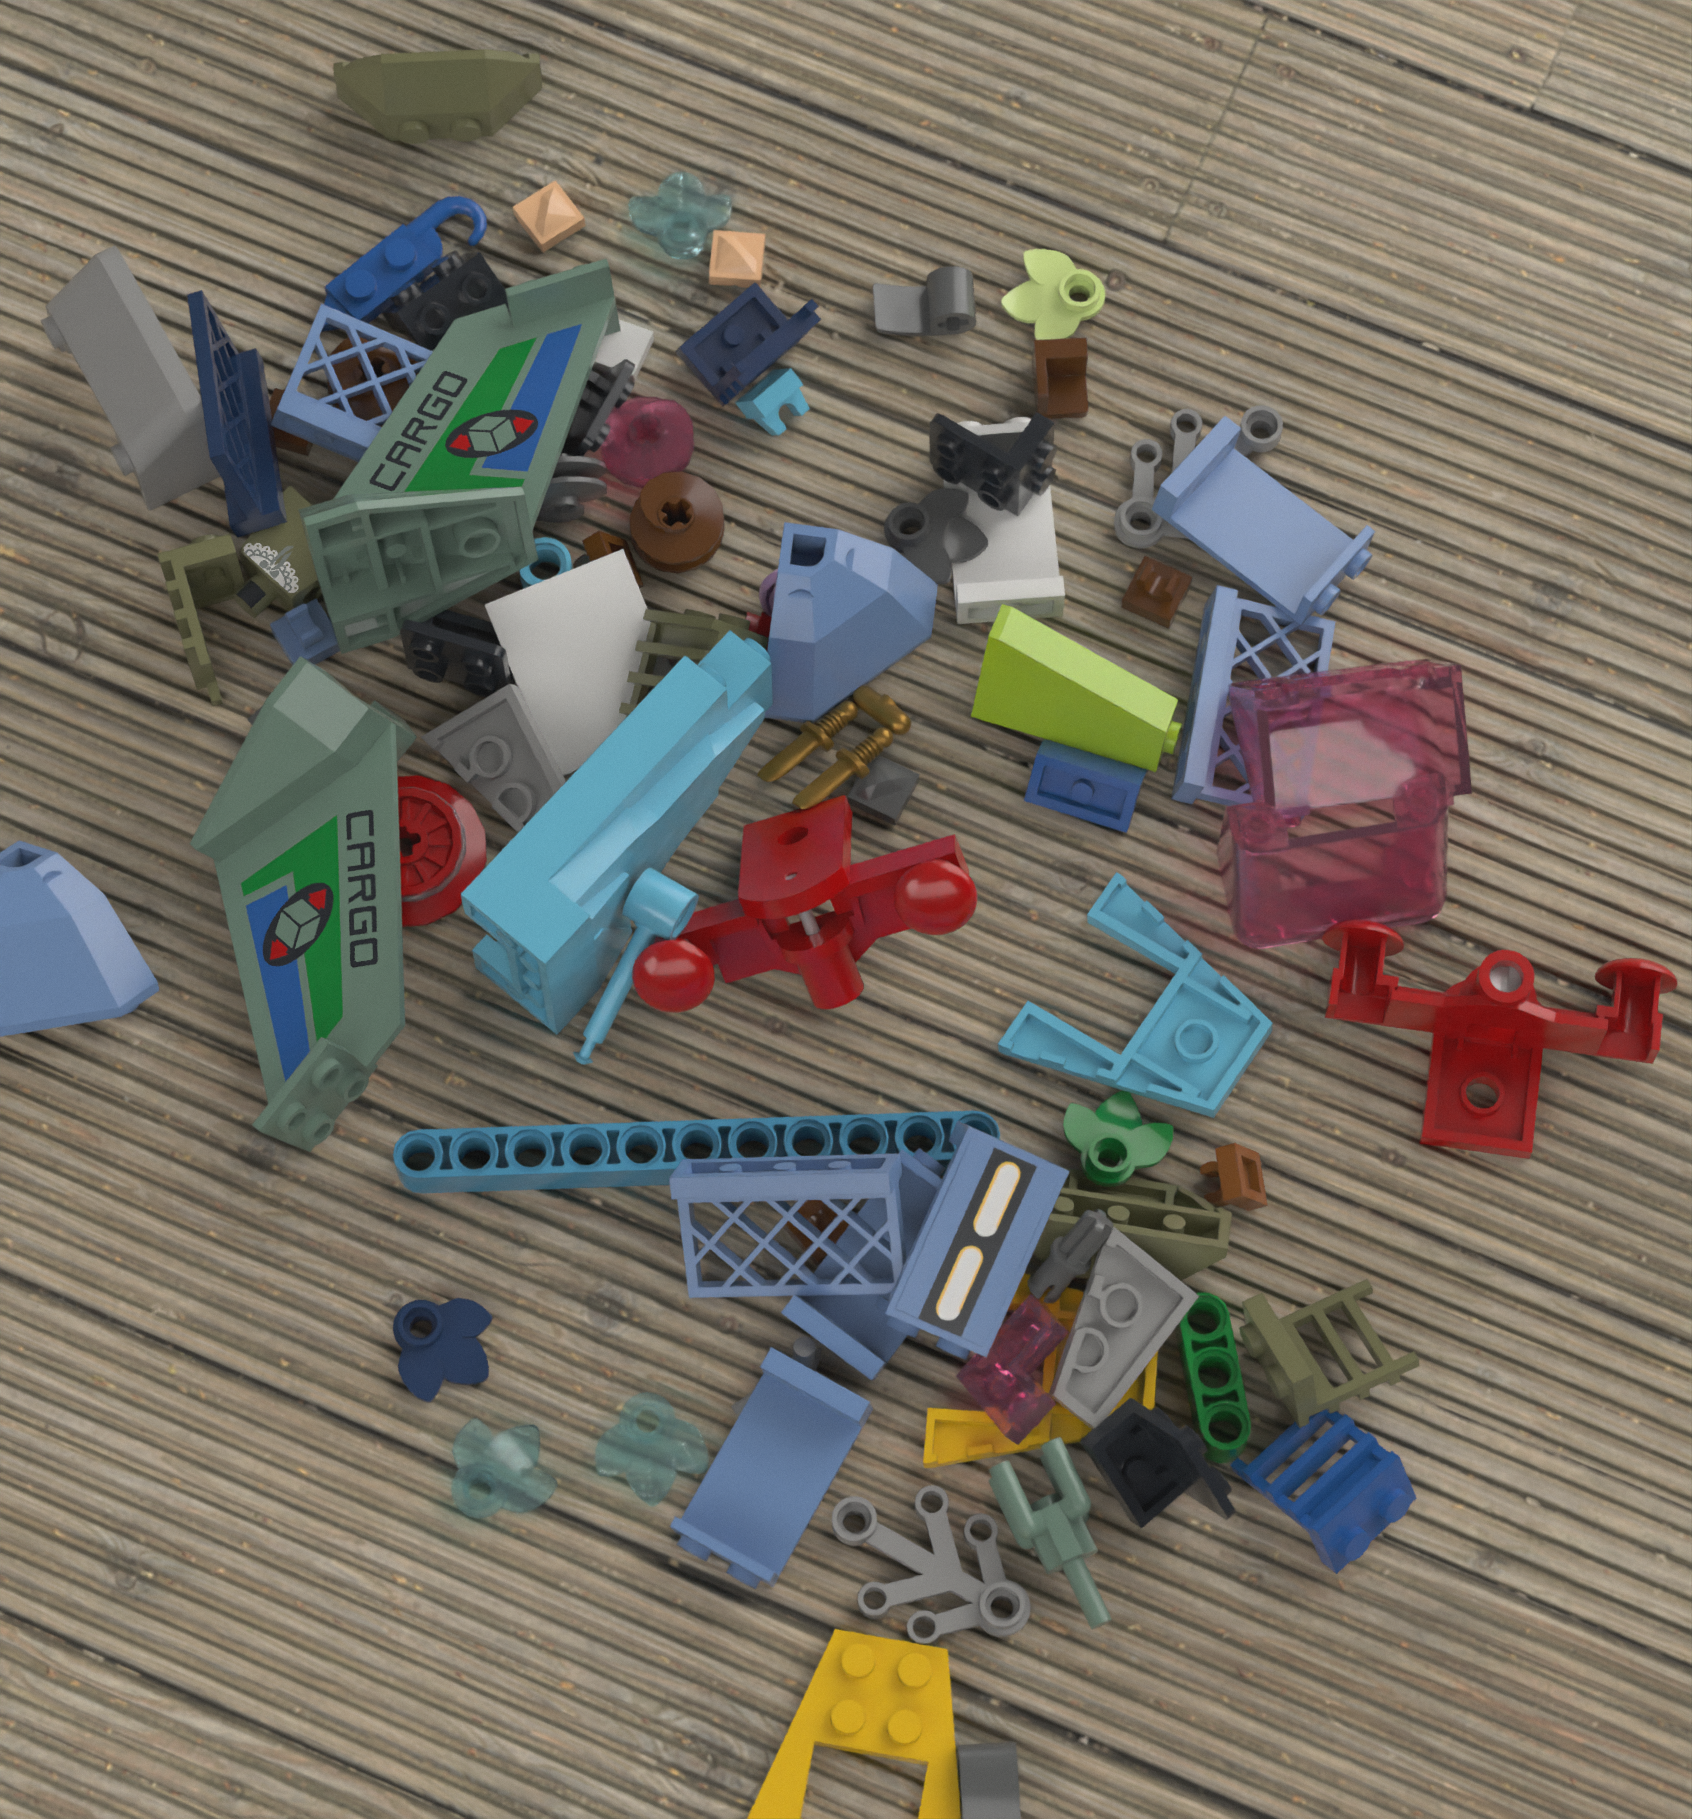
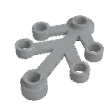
[1114,405,1283,549]
[832,1485,1031,1646]

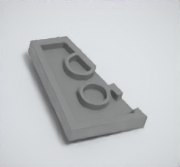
[421,684,566,832]
[1048,1226,1199,1430]

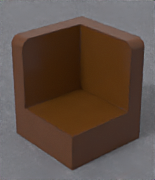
[1032,337,1089,419]

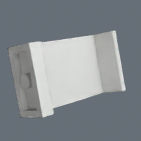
[943,417,1065,624]

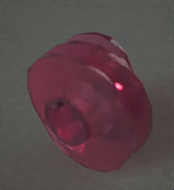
[601,396,695,489]

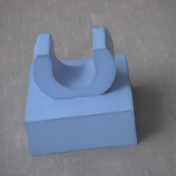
[270,599,340,666]

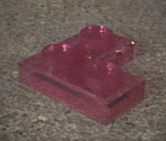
[956,1294,1069,1445]

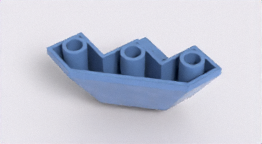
[765,522,938,724]
[0,840,159,1037]

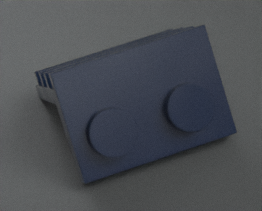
[675,282,821,407]

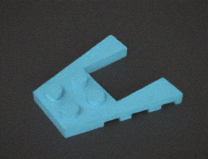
[998,872,1273,1118]

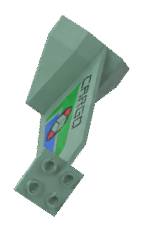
[298,259,621,654]
[190,656,417,1152]

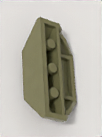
[333,49,543,144]
[1033,1168,1232,1281]

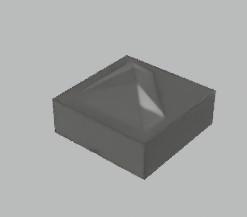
[847,755,920,826]

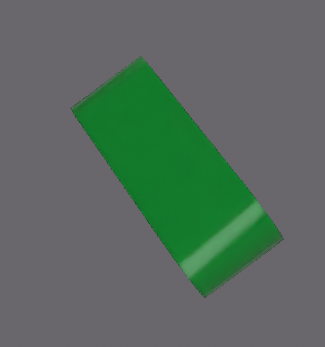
[1176,1293,1251,1463]

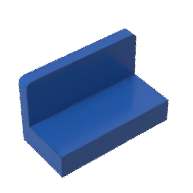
[1024,739,1148,833]

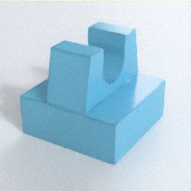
[735,368,810,436]

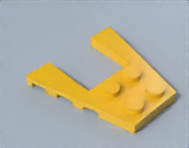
[923,1273,1159,1468]
[747,1629,961,1819]

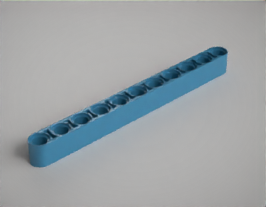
[393,1111,1000,1194]

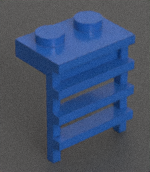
[1230,1409,1417,1574]

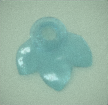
[629,171,732,259]
[595,1392,709,1506]
[451,1418,558,1518]

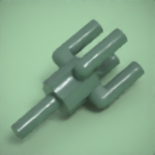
[988,1437,1112,1629]

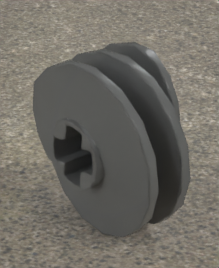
[536,453,607,523]

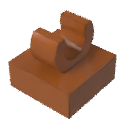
[1200,1143,1268,1211]

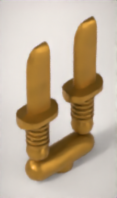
[757,686,911,809]

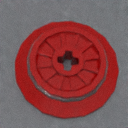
[397,775,487,927]

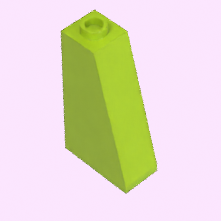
[971,604,1182,772]

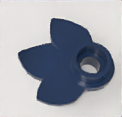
[393,1298,493,1403]

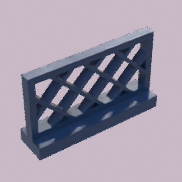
[187,290,287,538]

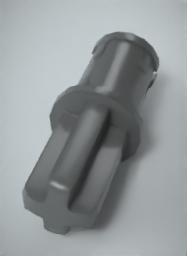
[1027,1209,1113,1304]

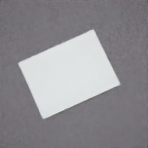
[485,549,672,776]

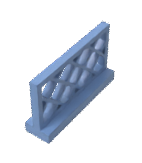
[271,304,433,462]
[1171,585,1336,823]
[669,1154,907,1298]

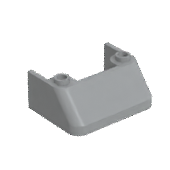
[41,245,220,511]

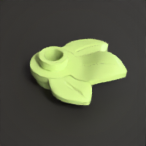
[1001,249,1105,340]

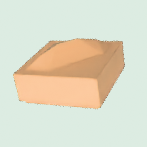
[513,180,585,253]
[709,230,765,288]

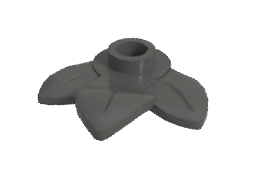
[884,488,988,585]

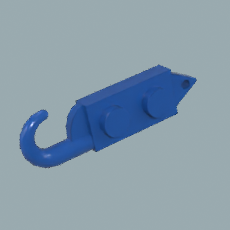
[321,196,487,332]

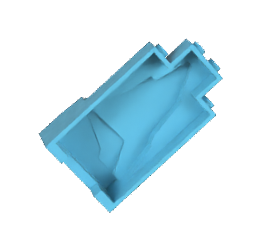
[461,630,773,1035]

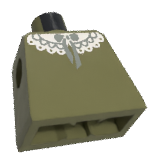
[233,486,324,618]

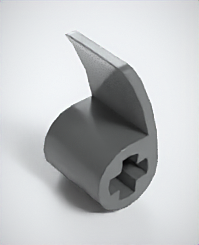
[873,266,977,336]
[957,1742,1021,1819]

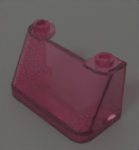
[1228,659,1472,829]
[1216,772,1448,949]

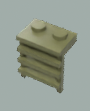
[157,533,245,706]
[619,609,769,717]
[1239,1279,1420,1428]

